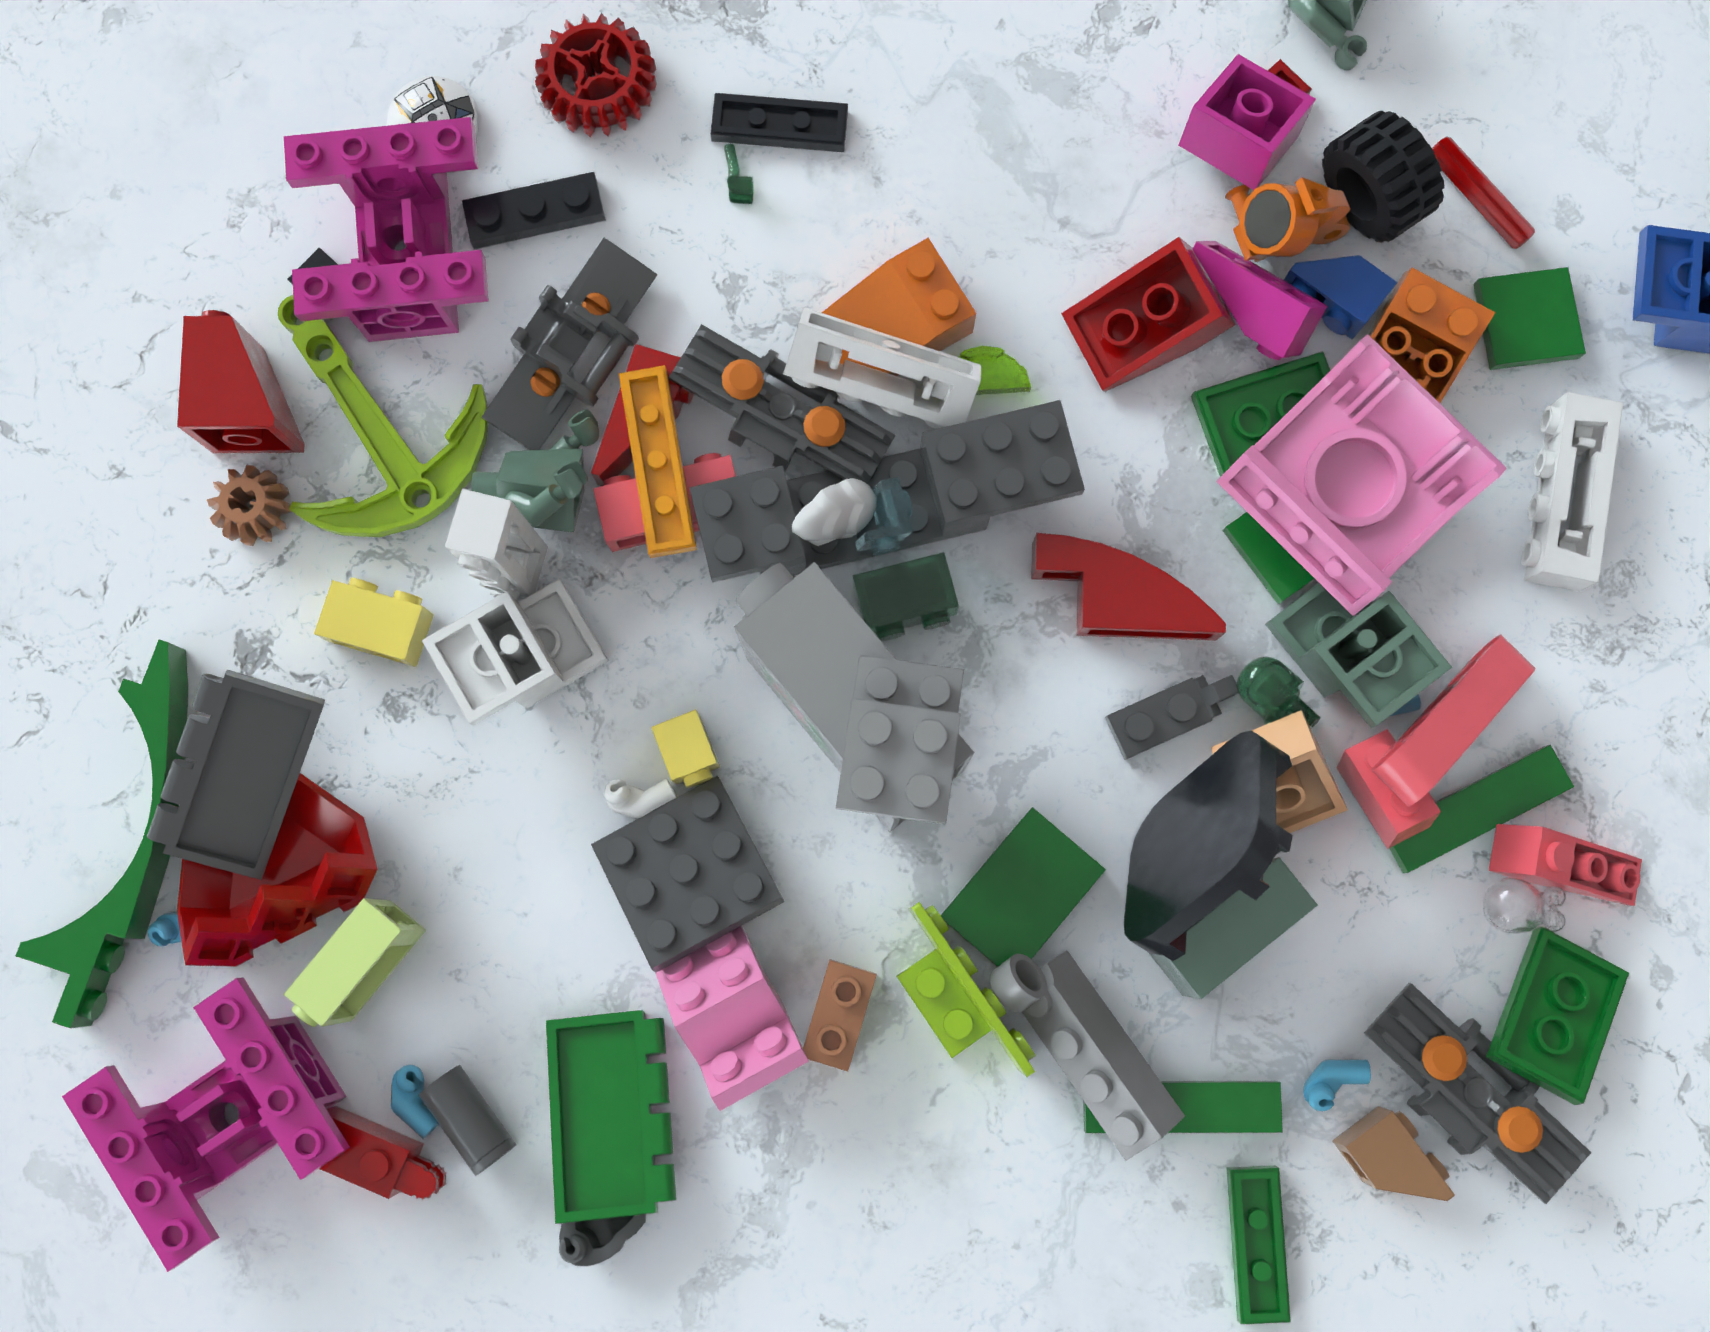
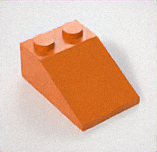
[821,237,977,376]

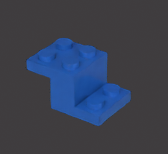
[1632,225,1710,354]

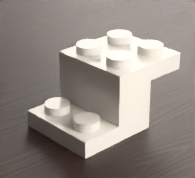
[422,578,608,726]

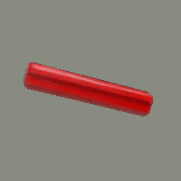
[1432,136,1535,249]

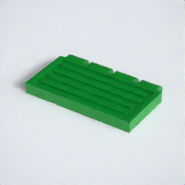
[546,1010,676,1224]

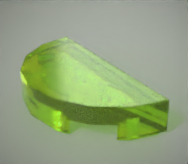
[958,345,1031,395]

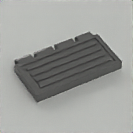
[147,669,325,880]

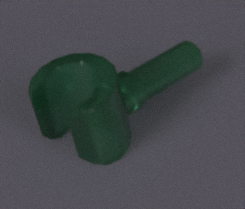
[724,144,754,204]

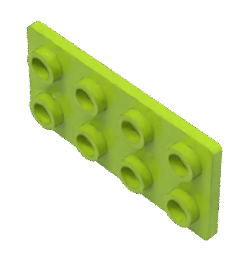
[896,902,1036,1077]

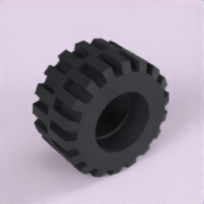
[1322,111,1445,243]

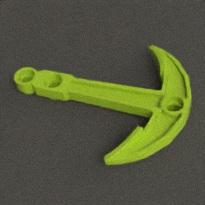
[278,295,488,538]

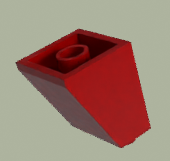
[177,310,305,453]

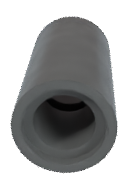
[418,1065,517,1176]

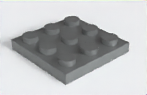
[591,776,785,973]

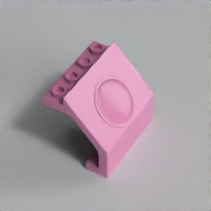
[1216,334,1507,616]

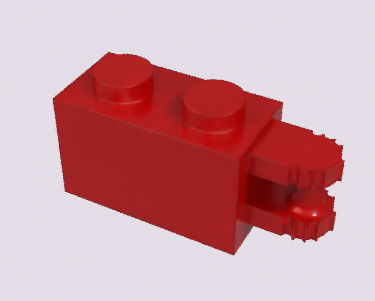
[320,1106,447,1200]

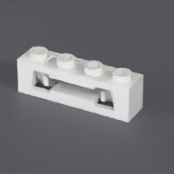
[783,307,981,429]
[1521,392,1623,592]
[445,488,548,601]

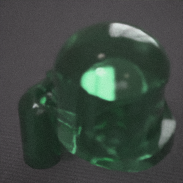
[1236,656,1321,729]

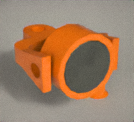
[1225,177,1351,262]

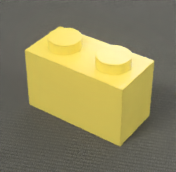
[314,577,434,667]

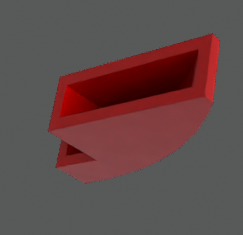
[1031,533,1226,641]

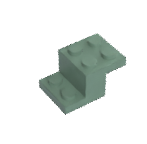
[1265,583,1452,728]

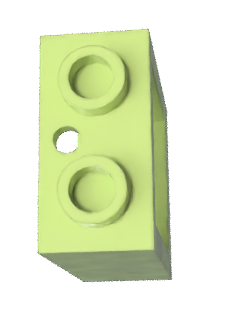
[283,898,426,1027]

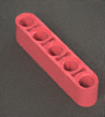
[1372,634,1536,807]

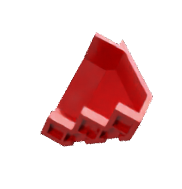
[177,773,378,967]

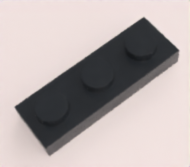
[462,172,606,249]

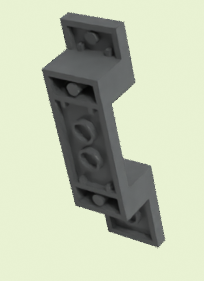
[689,400,1085,583]

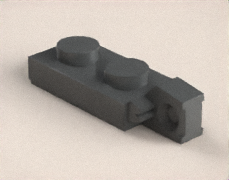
[1105,675,1240,760]

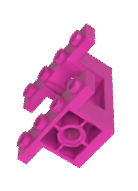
[283,117,489,342]
[62,977,350,1272]

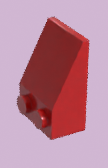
[1061,237,1236,392]

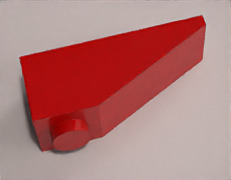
[591,344,694,486]

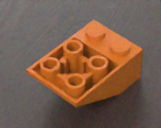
[1368,268,1496,403]

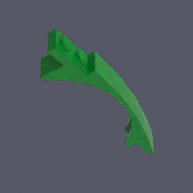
[15,639,188,1028]

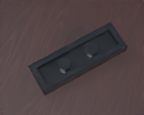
[710,93,848,152]

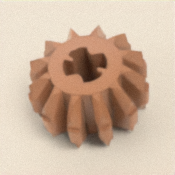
[206,465,292,546]

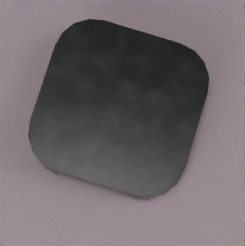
[1124,731,1293,961]

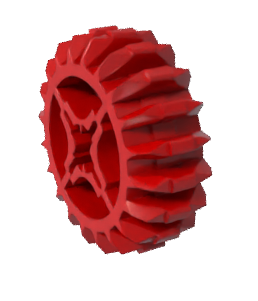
[535,12,657,138]

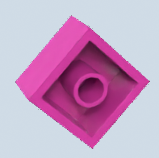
[1178,54,1316,190]

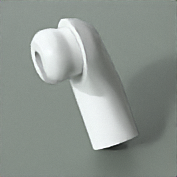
[604,779,677,819]

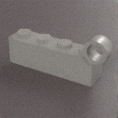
[990,951,1185,1161]

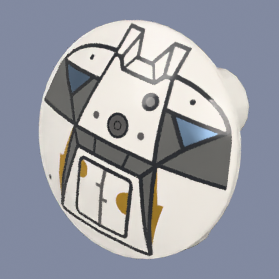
[387,76,478,136]

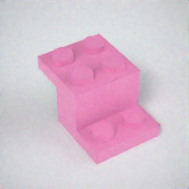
[656,926,809,1111]

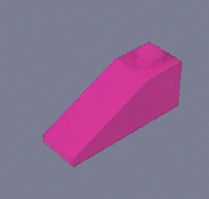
[1192,241,1328,360]

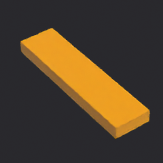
[619,365,697,558]

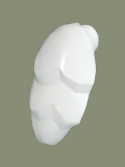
[792,478,877,546]

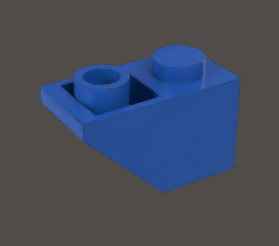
[1284,255,1397,340]

